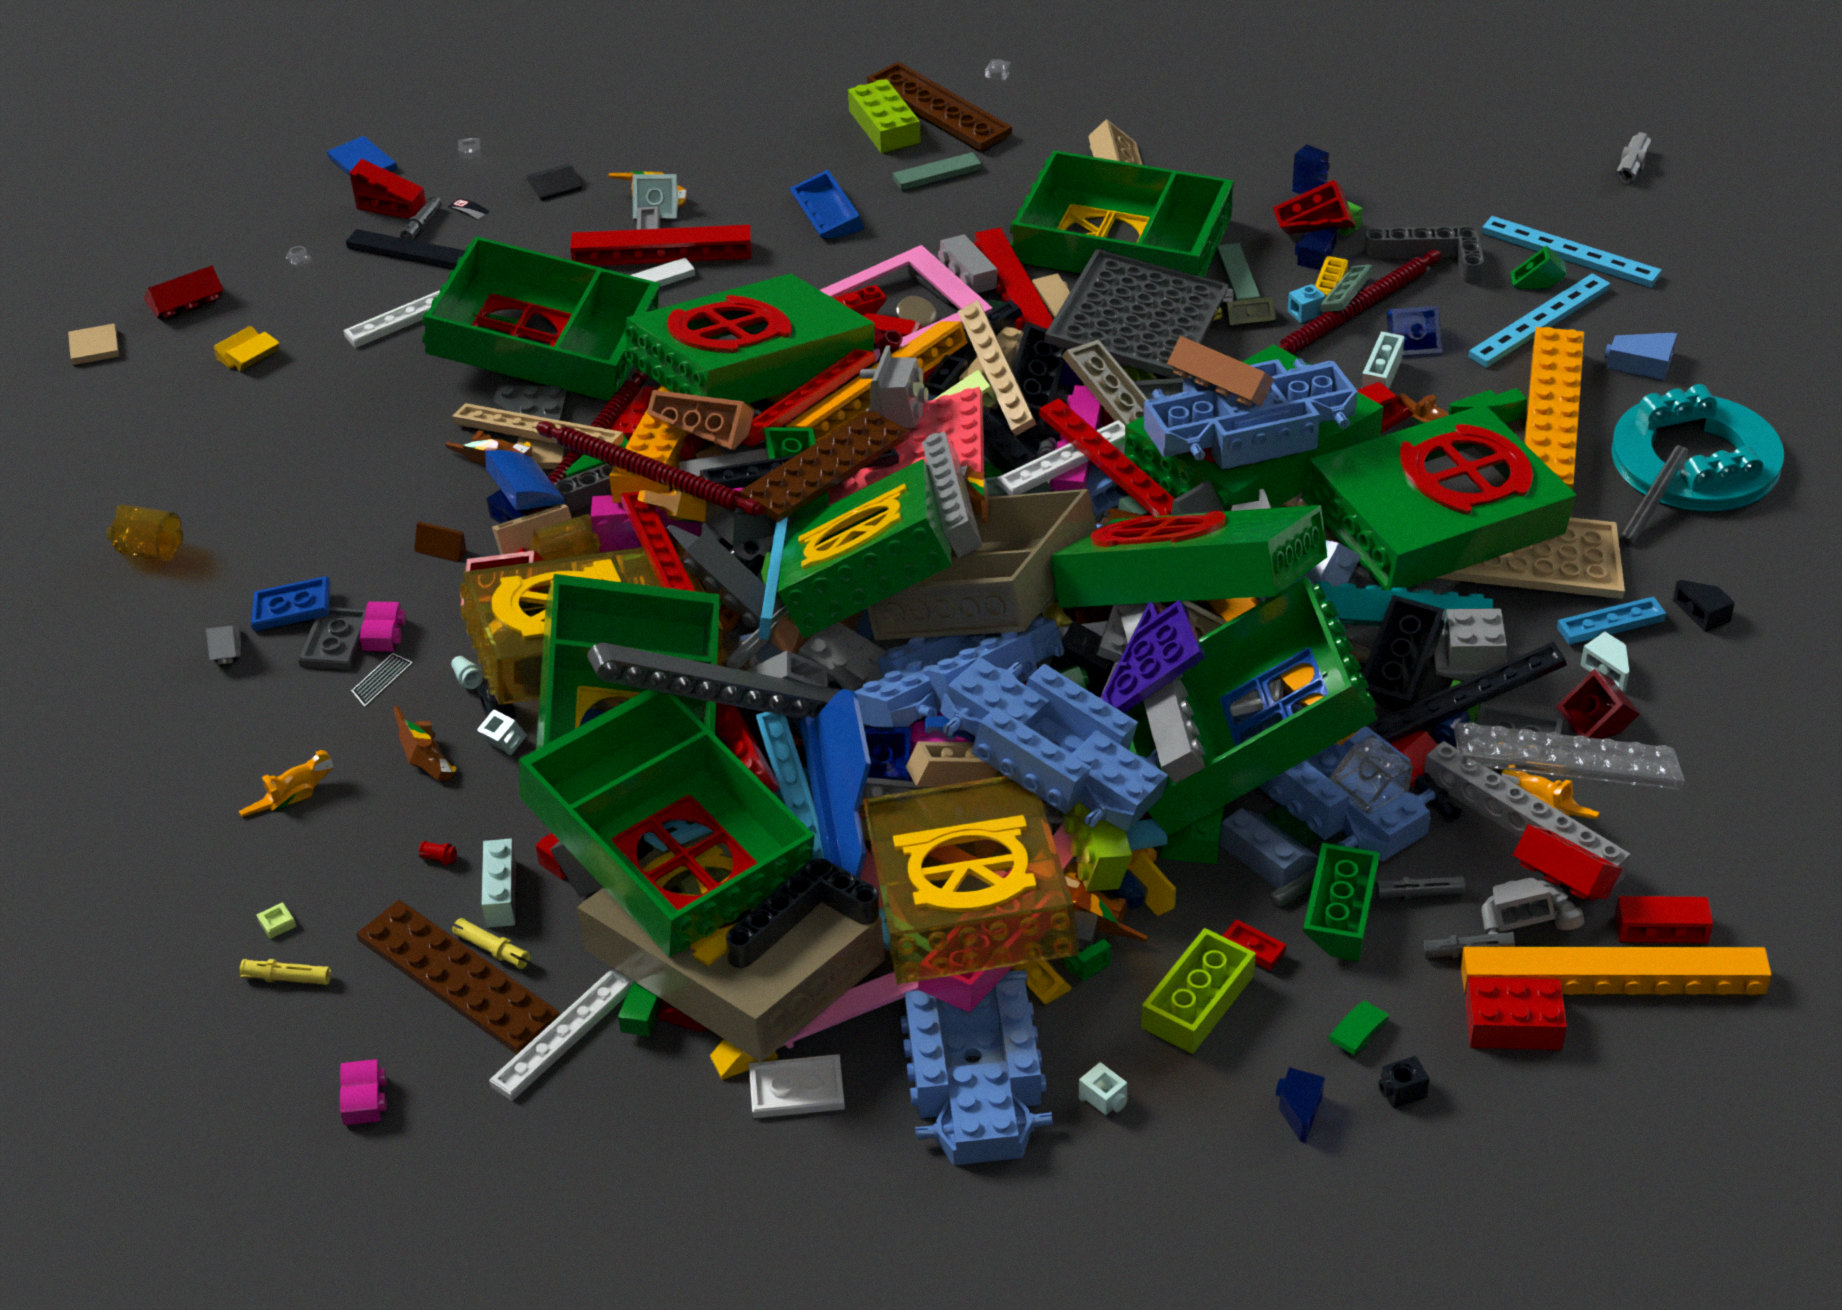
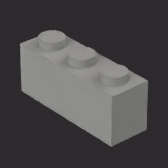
[938,234,997,293]

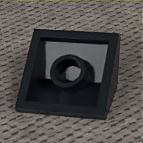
[526,164,582,201]

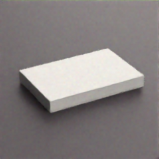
[749,1054,845,1118]

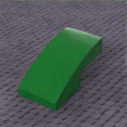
[1328,1000,1390,1055]

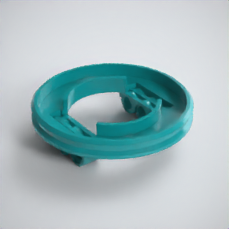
[1611,384,1784,512]

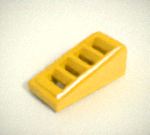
[1315,256,1348,298]

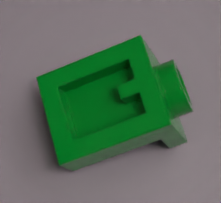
[1064,939,1111,981]

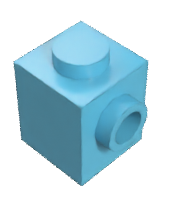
[1288,284,1325,323]

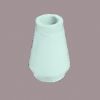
[451,656,483,689]

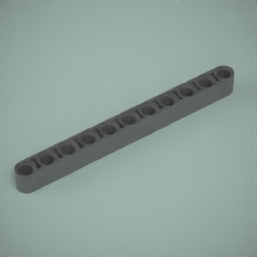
[587,643,840,719]

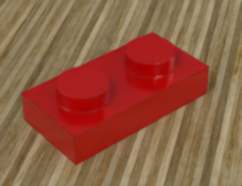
[1222,919,1287,971]

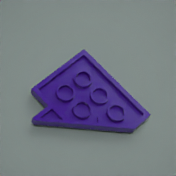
[1101,600,1206,713]

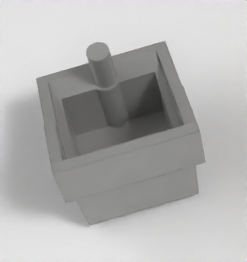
[860,346,928,428]
[1434,609,1507,681]

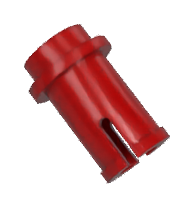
[419,841,457,865]

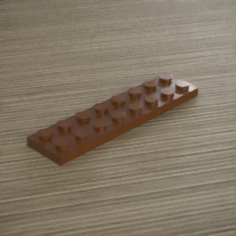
[867,62,1012,151]
[739,410,909,523]
[356,899,560,1055]

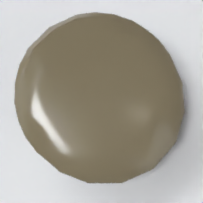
[897,296,938,328]

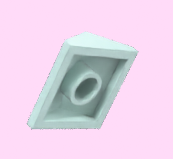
[633,174,678,219]

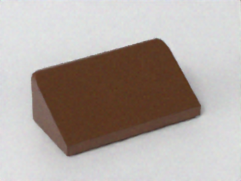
[414,521,467,562]

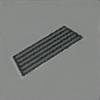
[351,653,413,707]

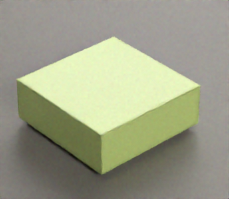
[257,902,296,939]

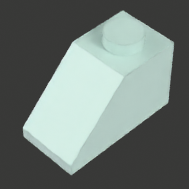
[1580,632,1629,692]

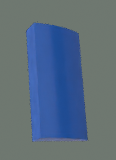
[789,170,864,238]
[485,450,564,510]

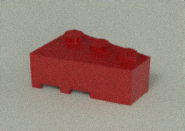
[349,158,426,219]
[1273,179,1356,234]

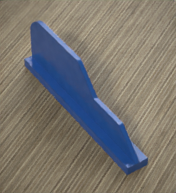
[800,689,871,878]

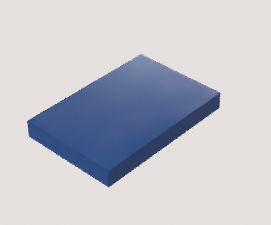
[327,136,397,176]
[251,576,331,631]

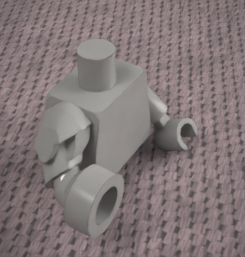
[1481,878,1584,945]

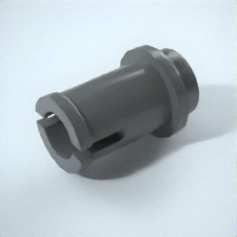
[1037,440,1056,458]

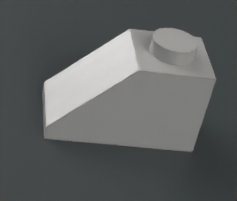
[206,625,241,665]

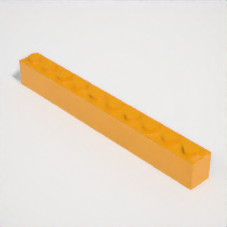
[785,321,968,443]
[1461,947,1772,995]

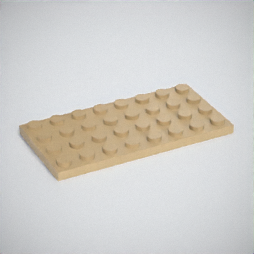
[1437,517,1625,599]

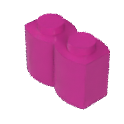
[360,601,406,652]
[340,1059,387,1125]

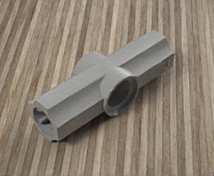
[1616,132,1651,185]

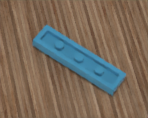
[1557,597,1666,645]

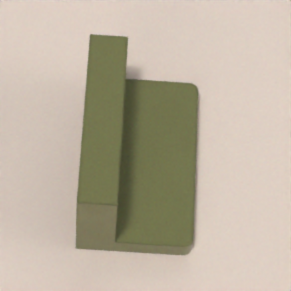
[1222,297,1276,326]

